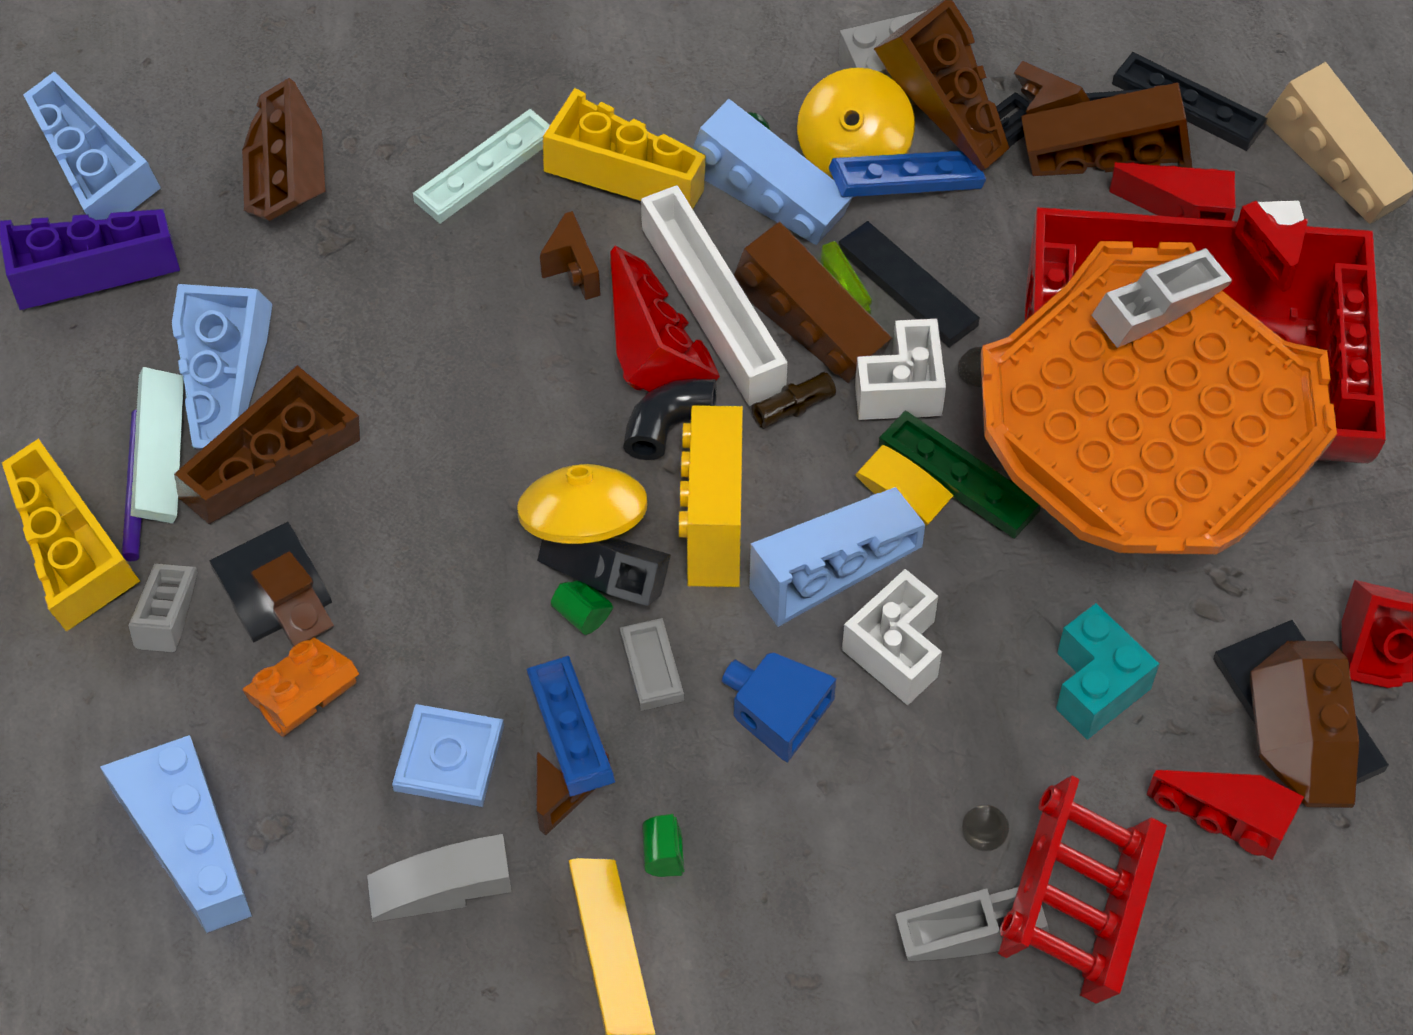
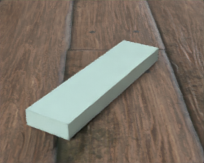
[413,109,550,224]
[131,367,184,524]

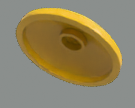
[797,68,915,180]
[517,464,648,544]

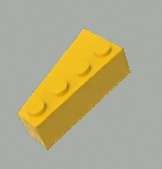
[543,88,706,209]
[2,438,140,632]

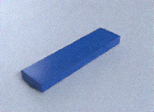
[829,151,986,197]
[526,656,615,797]

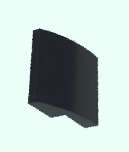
[209,522,332,643]

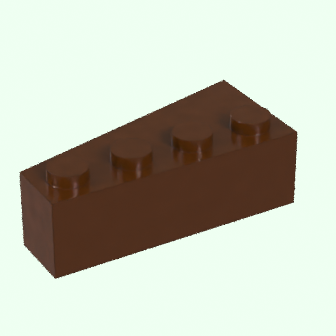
[1021,82,1193,176]
[734,221,892,384]
[174,365,360,524]

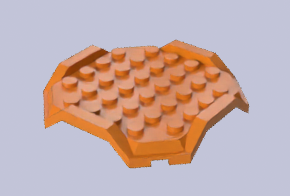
[980,241,1337,554]

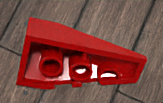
[610,246,720,392]
[1341,580,1413,688]

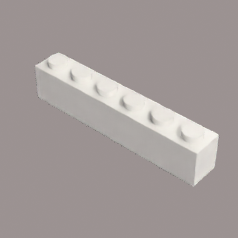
[641,185,787,406]

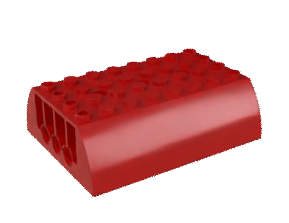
[1024,207,1386,464]

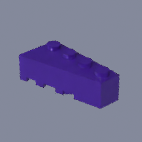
[0,209,180,310]

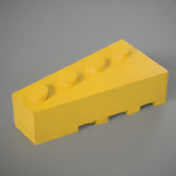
[679,406,743,587]

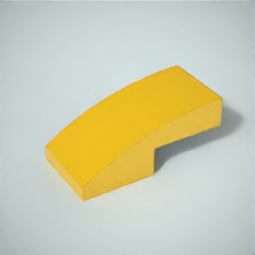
[855,445,954,526]

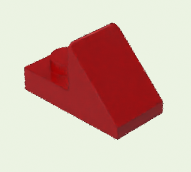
[1234,201,1308,292]

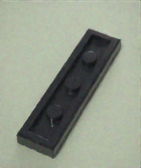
[1112,52,1268,151]
[838,221,980,348]

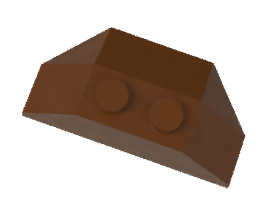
[242,78,325,221]
[1249,641,1359,808]

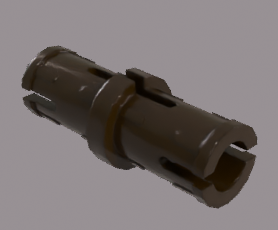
[751,371,836,429]

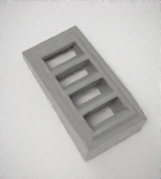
[128,564,198,652]

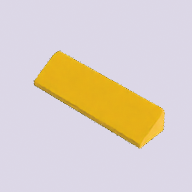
[569,858,655,1035]

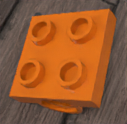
[242,637,359,737]

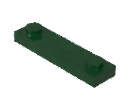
[879,410,1041,539]

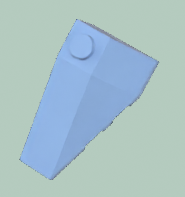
[172,284,272,450]

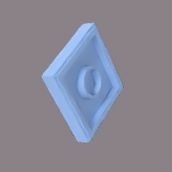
[392,704,504,807]

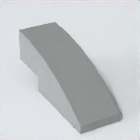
[1092,248,1232,348]
[367,834,512,922]
[895,887,1050,961]

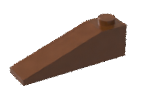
[874,0,1009,171]

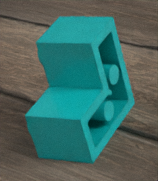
[1056,603,1160,740]

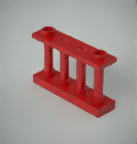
[998,775,1167,1004]

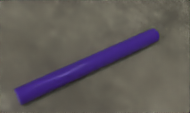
[122,409,142,562]

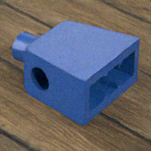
[722,653,836,763]

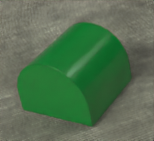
[551,581,614,635]
[642,814,685,877]

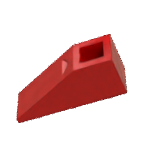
[1109,162,1236,221]
[1146,770,1304,860]

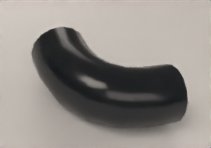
[623,378,717,460]

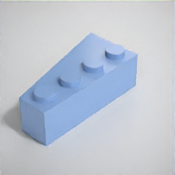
[23,72,161,220]
[693,99,853,245]
[749,487,925,627]
[100,735,252,933]

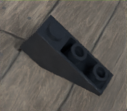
[537,537,671,606]

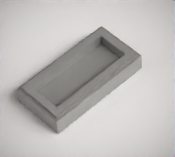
[620,618,684,711]

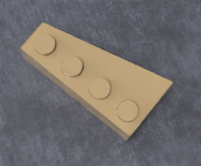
[1265,62,1413,224]

